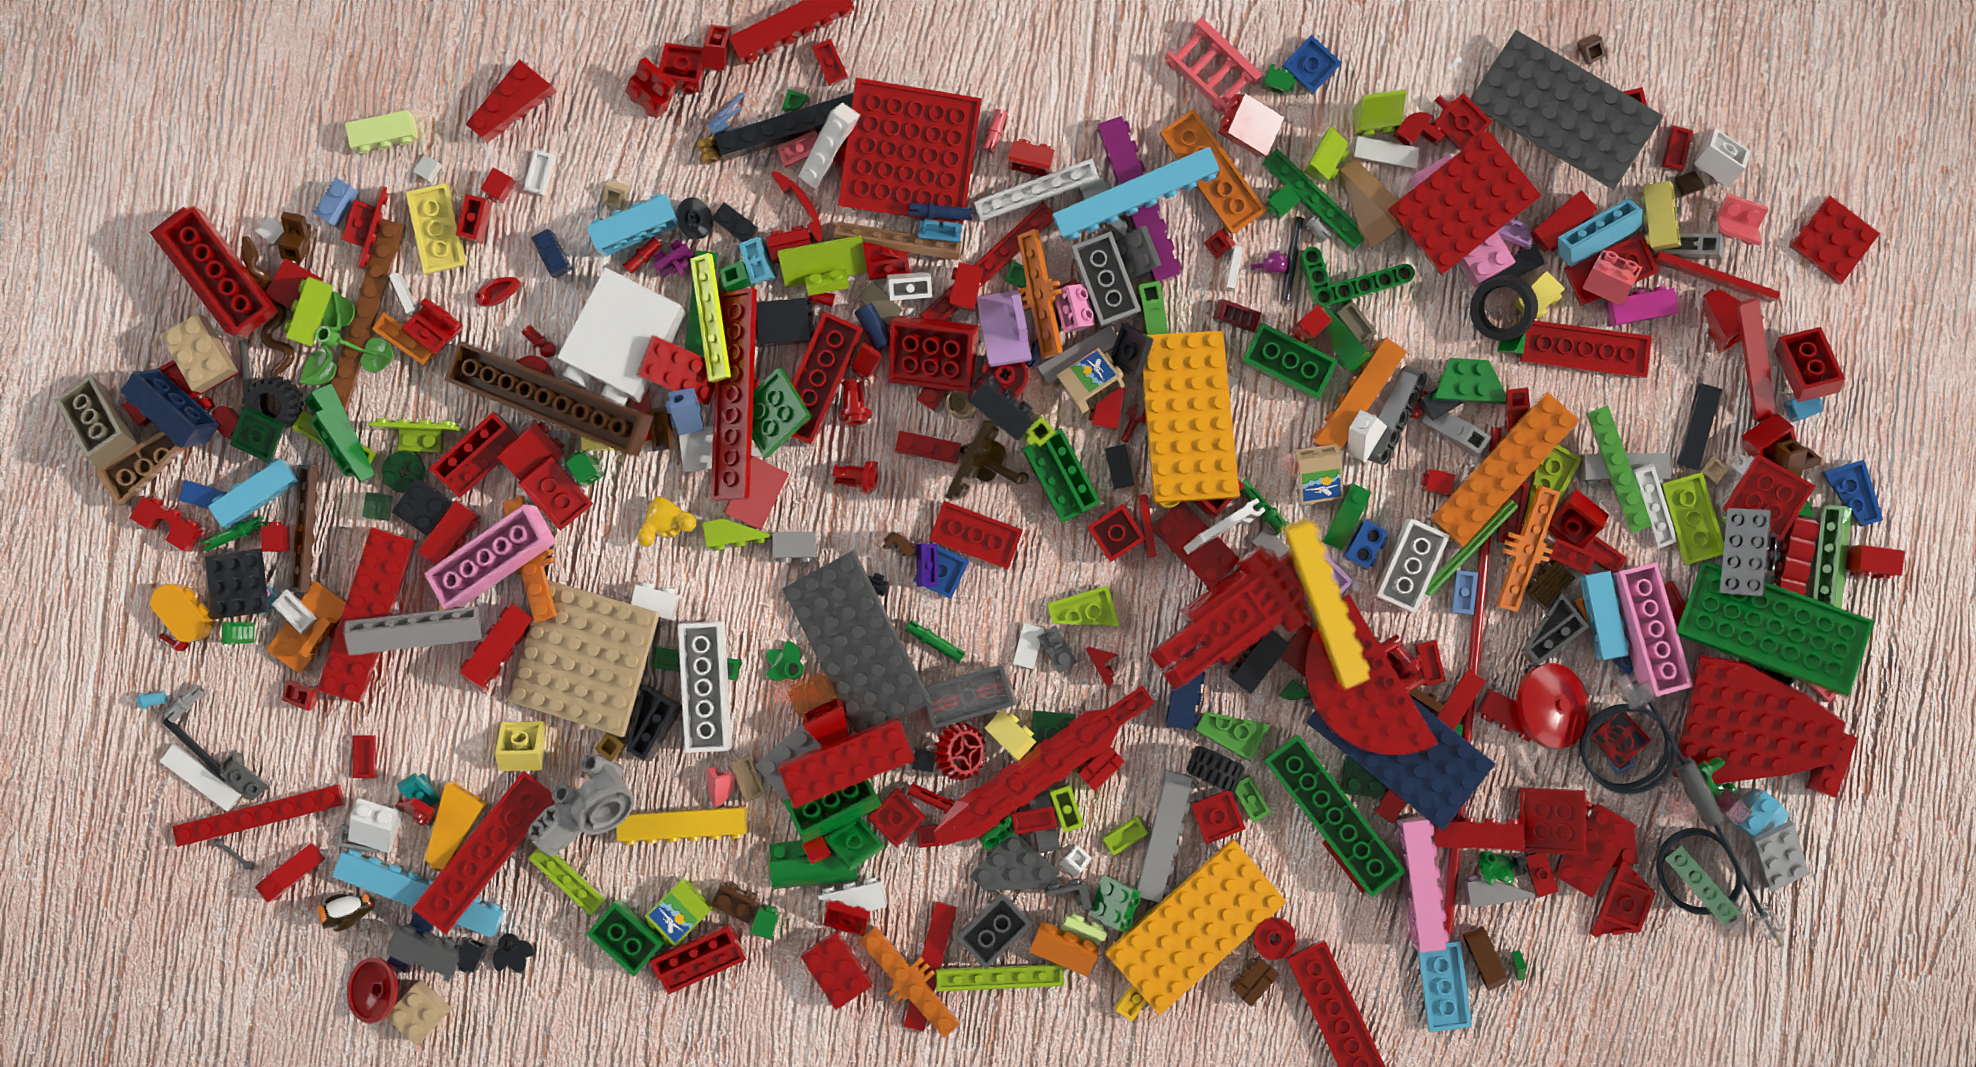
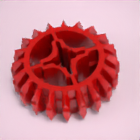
[933,723,987,781]

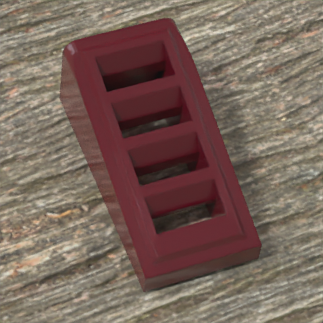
[1212,299,1261,333]

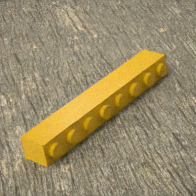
[1281,517,1370,689]

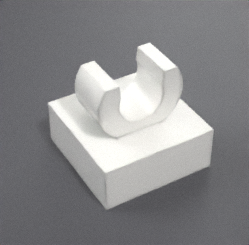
[1731,455,1754,480]

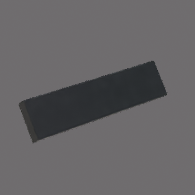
[1677,383,1722,470]

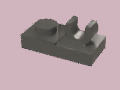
[1037,626,1077,673]

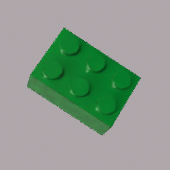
[586,898,665,977]

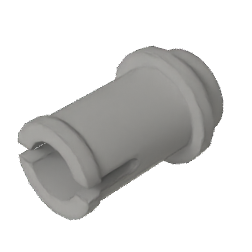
[1304,216,1332,243]

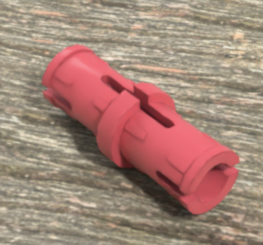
[982,108,1008,153]

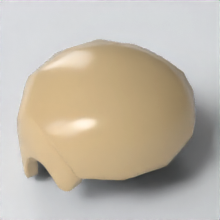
[946,391,978,420]

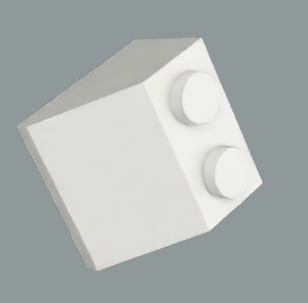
[1694,128,1751,187]
[348,798,404,853]

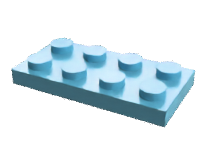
[1417,940,1472,1032]

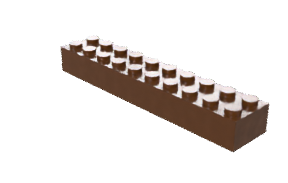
[444,341,653,457]

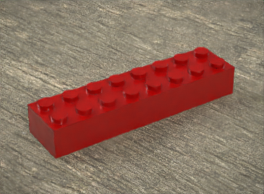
[317,527,417,703]

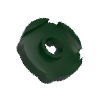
[382,450,427,493]

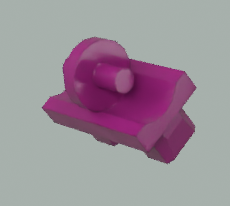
[653,239,695,278]

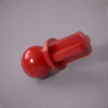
[522,325,556,358]

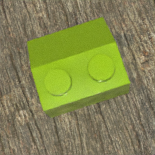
[1303,127,1349,184]

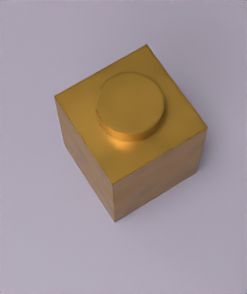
[594,732,628,762]

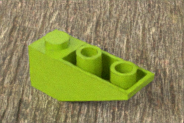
[703,519,772,551]

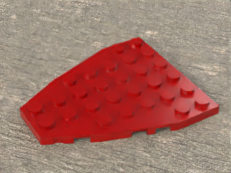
[1672,655,1846,784]

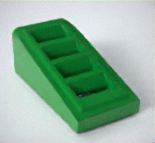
[222,622,255,644]

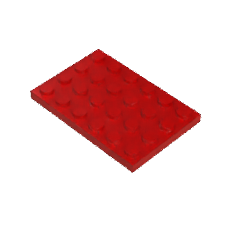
[1388,130,1542,275]

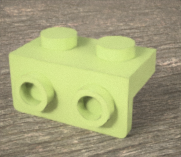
[1060,913,1107,946]

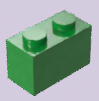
[565,450,605,487]

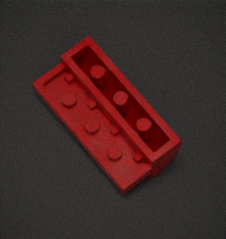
[429,411,517,499]
[649,924,746,995]

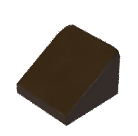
[1674,170,1706,198]

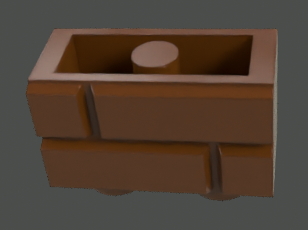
[1230,955,1280,1007]

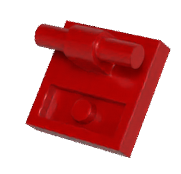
[401,298,463,356]

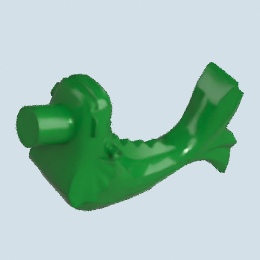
[1696,757,1736,806]

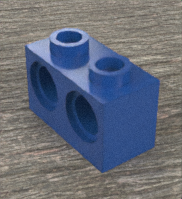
[1342,519,1388,569]

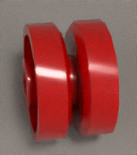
[982,360,1028,398]

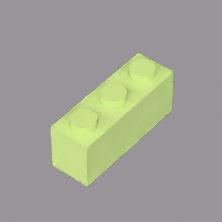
[345,110,418,154]

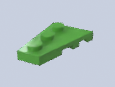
[1194,711,1271,762]

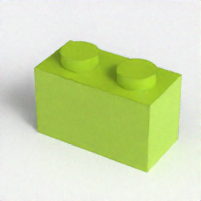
[1049,784,1084,833]

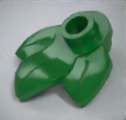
[766,640,804,681]
[1478,850,1515,885]

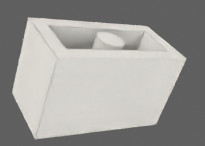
[887,272,932,301]
[631,582,680,620]

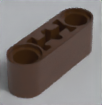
[1462,926,1509,991]

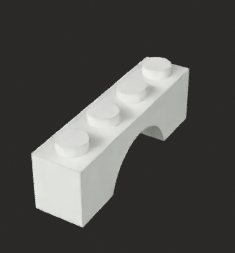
[798,103,860,189]

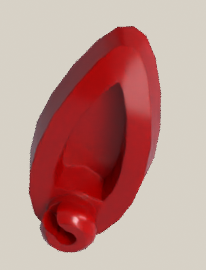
[474,277,521,307]

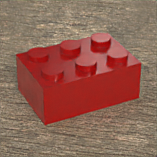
[1774,327,1846,403]
[800,929,873,1011]

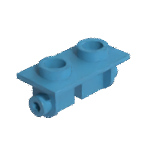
[918,218,962,243]

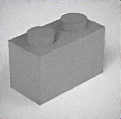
[773,532,817,562]

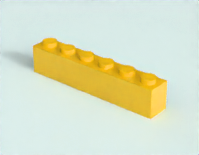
[616,806,748,845]

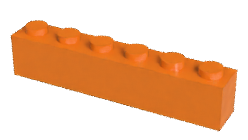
[1312,337,1407,450]

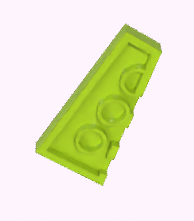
[1523,445,1583,524]

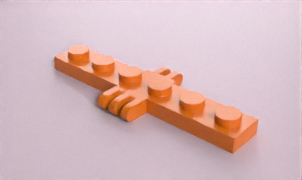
[1017,229,1063,359]
[1496,485,1561,612]
[502,496,557,623]
[859,926,961,1038]

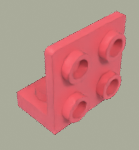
[1716,193,1768,246]

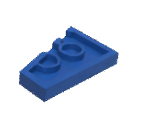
[1821,460,1883,527]

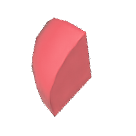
[707,767,735,807]

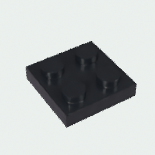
[1110,323,1154,379]
[392,477,453,536]

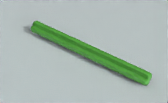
[1425,499,1518,596]

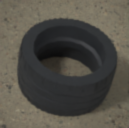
[1470,275,1538,341]

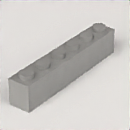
[344,606,482,655]
[1136,770,1195,902]

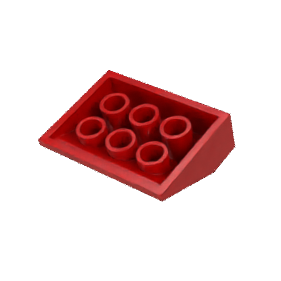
[888,315,979,392]

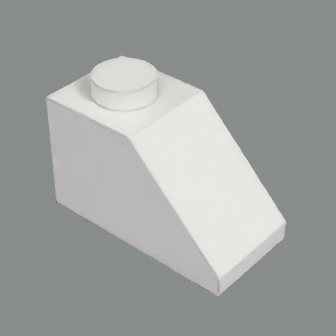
[1347,410,1387,462]

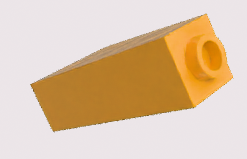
[425,781,488,871]

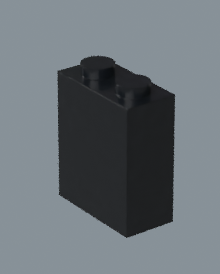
[756,298,815,347]

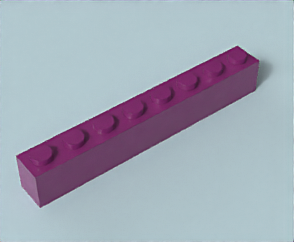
[1097,116,1182,283]

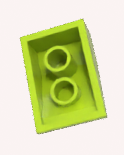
[1352,89,1407,137]

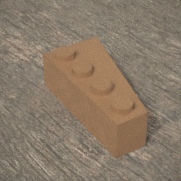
[95,432,185,506]

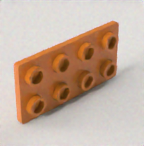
[266,581,346,674]

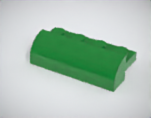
[1022,428,1101,524]
[769,838,858,889]

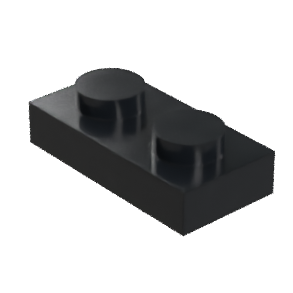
[712,202,758,242]

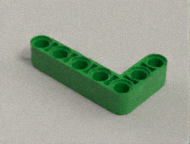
[1300,246,1415,309]

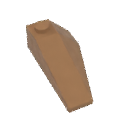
[1339,158,1402,249]

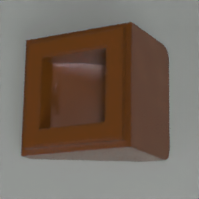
[1577,34,1607,65]

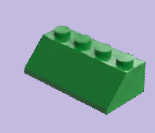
[783,779,882,843]

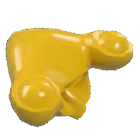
[638,496,697,547]

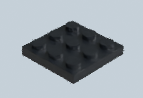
[205,548,269,620]

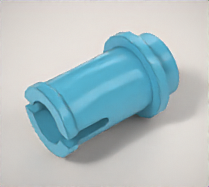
[137,691,167,709]

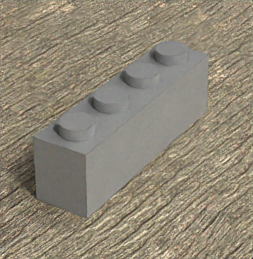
[1579,453,1671,485]

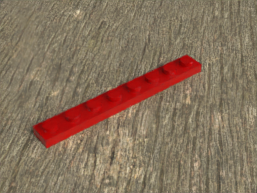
[172,784,345,847]

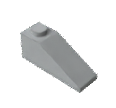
[1653,233,1725,260]
[1462,874,1535,908]

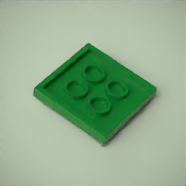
[752,367,812,458]

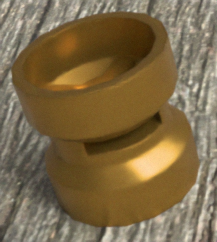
[696,137,722,165]

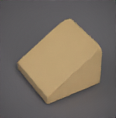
[602,180,629,210]

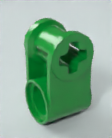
[977,814,1015,850]

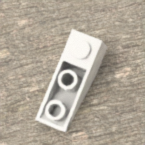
[818,877,887,911]

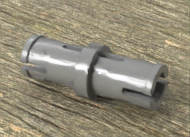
[164,683,205,723]

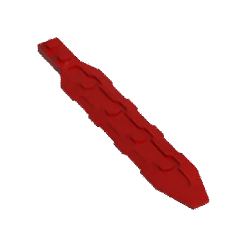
[933,685,1155,846]

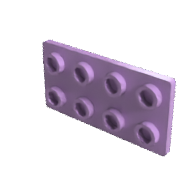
[977,290,1031,367]

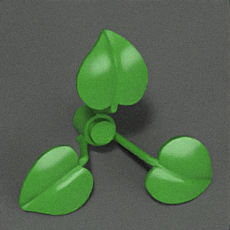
[300,291,393,386]

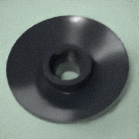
[676,197,713,240]

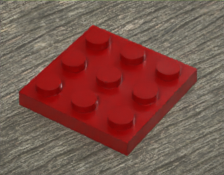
[1789,195,1880,284]
[1722,453,1816,541]
[1519,787,1587,856]

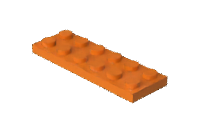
[1159,108,1267,236]

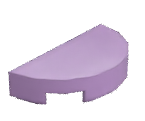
[1497,220,1533,250]

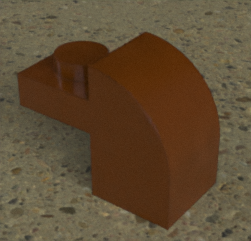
[278,212,311,263]
[1773,439,1822,477]

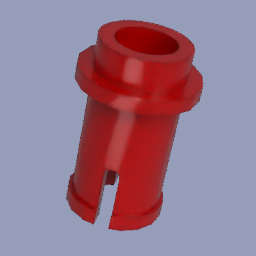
[808,292,836,307]

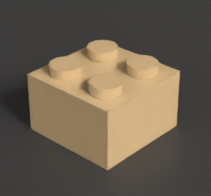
[386,980,452,1046]

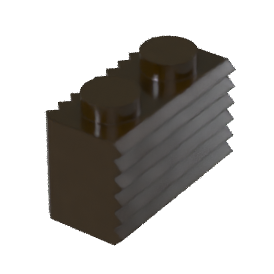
[1525,560,1575,609]

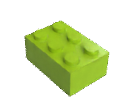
[284,277,334,347]

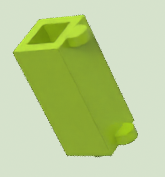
[1021,412,1056,446]

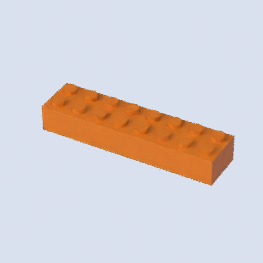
[1428,392,1580,548]

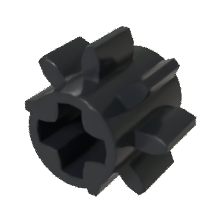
[868,573,888,597]

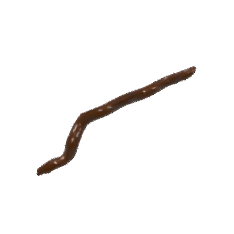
[241,236,299,393]

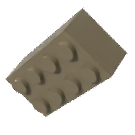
[55,375,137,469]

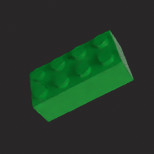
[1240,322,1338,401]

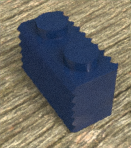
[531,229,573,279]

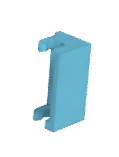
[739,237,777,285]

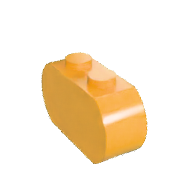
[150,584,213,642]

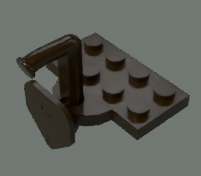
[944,419,1029,501]

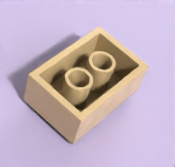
[160,314,238,393]

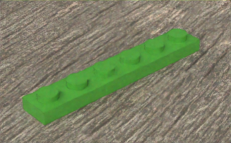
[1586,406,1652,533]

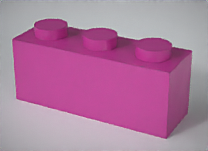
[1605,286,1679,327]

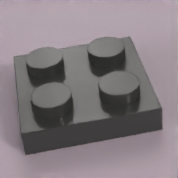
[1115,226,1161,281]

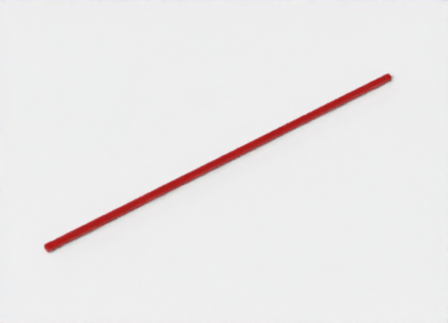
[1443,427,1502,934]

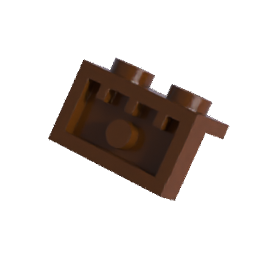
[882,532,916,557]
[710,881,760,924]

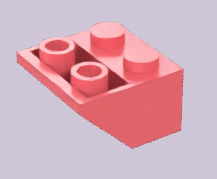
[1583,249,1642,306]

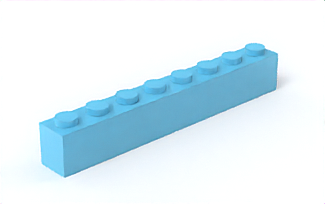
[1052,146,1220,241]
[332,848,506,938]

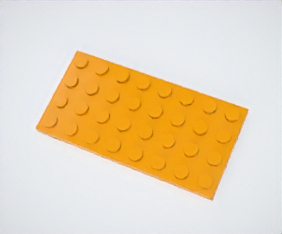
[1142,331,1240,503]
[1105,838,1287,1016]

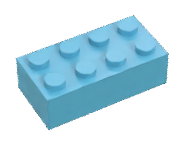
[587,194,679,257]

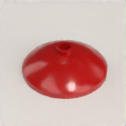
[347,957,398,1023]

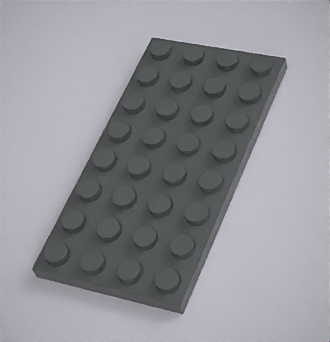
[1470,30,1664,191]
[782,550,932,733]

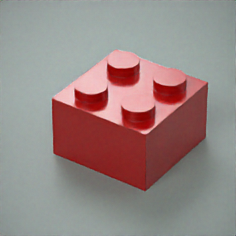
[1086,504,1146,563]
[1846,545,1906,580]

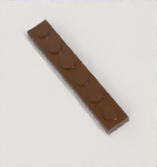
[291,465,319,593]

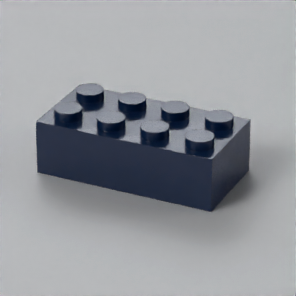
[119,369,221,448]

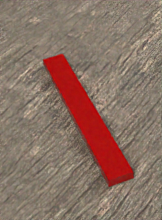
[920,202,1054,321]
[1374,669,1486,824]

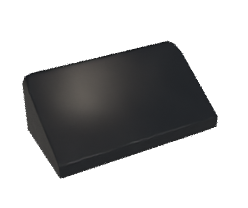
[1419,388,1465,420]

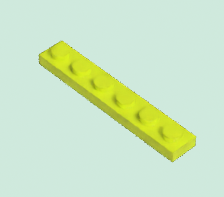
[690,253,731,382]

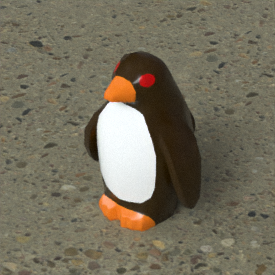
[317,893,375,932]

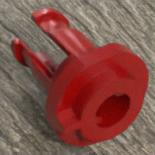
[838,379,872,427]
[832,461,879,495]
[1387,642,1423,681]

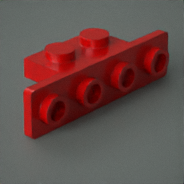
[341,186,389,268]

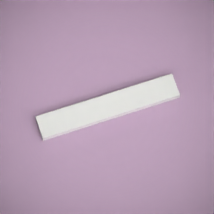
[974,158,1099,222]

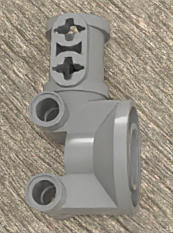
[528,753,635,856]

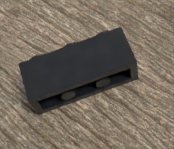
[1228,630,1290,694]

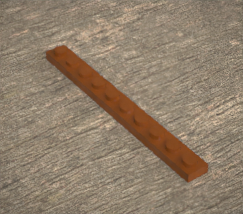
[331,219,405,414]

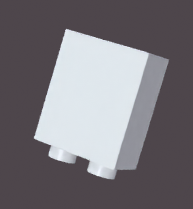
[557,267,687,405]

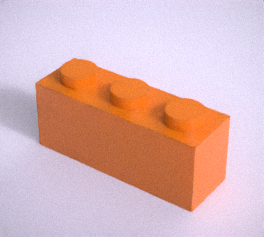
[1029,921,1100,977]

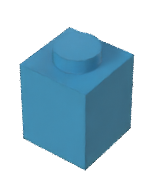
[1783,397,1823,422]

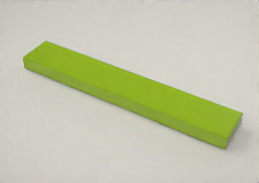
[936,964,1064,992]

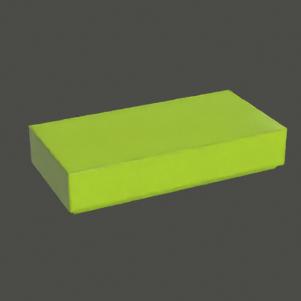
[1102,816,1149,856]

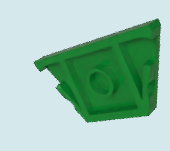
[1432,358,1506,404]

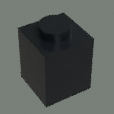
[912,746,936,773]
[457,937,489,974]

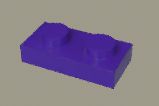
[916,544,938,587]

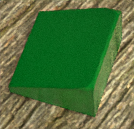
[1497,333,1526,354]

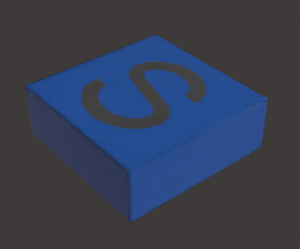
[1611,650,1634,675]

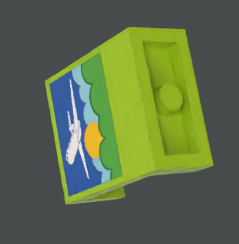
[645,877,714,947]

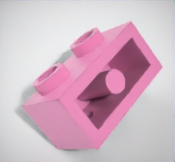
[1055,284,1095,332]

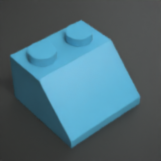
[1729,788,1790,838]

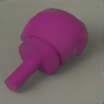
[1250,251,1288,273]

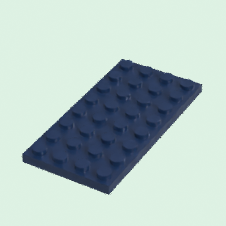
[1306,698,1496,831]

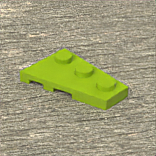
[1047,585,1120,626]

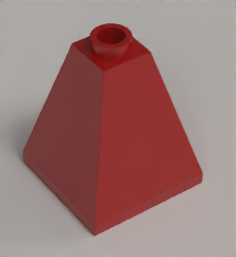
[1702,289,1764,354]
[802,697,849,746]

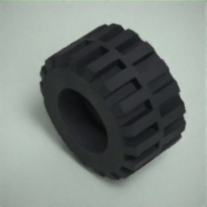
[242,376,304,428]
[1186,746,1245,792]

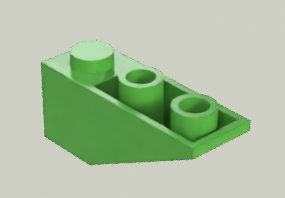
[1136,281,1168,335]

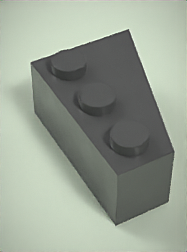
[1521,593,1589,667]
[387,924,460,983]

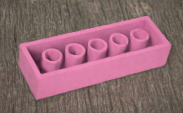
[1409,154,1515,288]
[424,504,556,610]
[1611,562,1693,699]
[1395,815,1449,953]

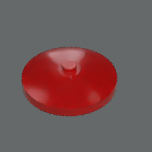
[1516,663,1589,749]

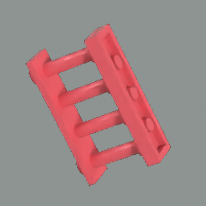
[1165,17,1262,115]

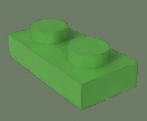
[1235,775,1272,823]

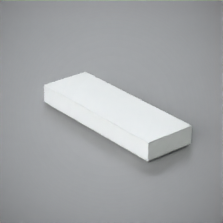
[1353,136,1420,170]

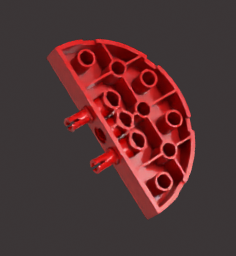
[1304,594,1438,755]

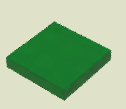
[824,817,884,871]

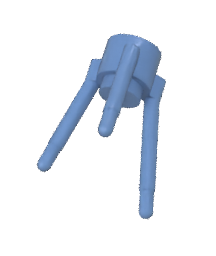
[707,92,756,136]

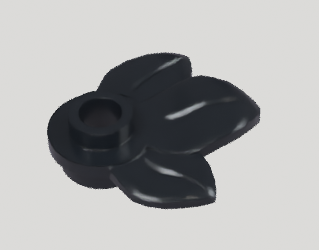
[493,933,534,974]

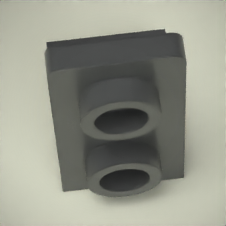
[220,750,267,800]
[1044,878,1092,910]

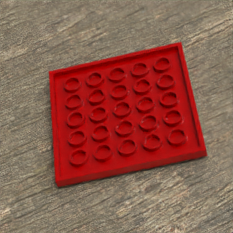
[838,77,982,226]

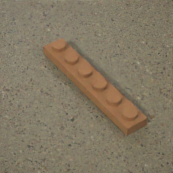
[833,222,962,260]

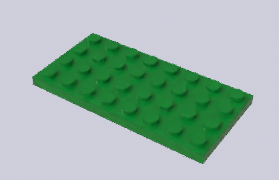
[1676,560,1875,698]

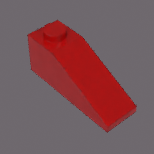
[254,843,326,903]

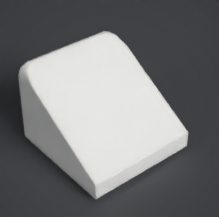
[413,154,442,183]
[1060,844,1092,877]

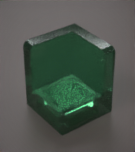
[362,492,393,521]

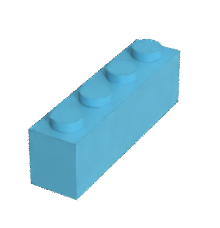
[1558,198,1642,267]
[208,458,299,529]
[1579,571,1629,660]

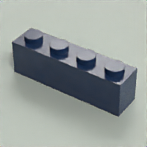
[1165,645,1206,731]

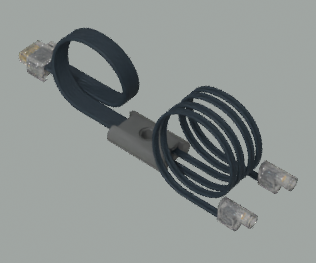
[1580,668,1785,949]

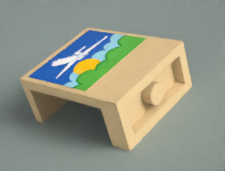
[1056,348,1125,414]
[1295,444,1343,505]

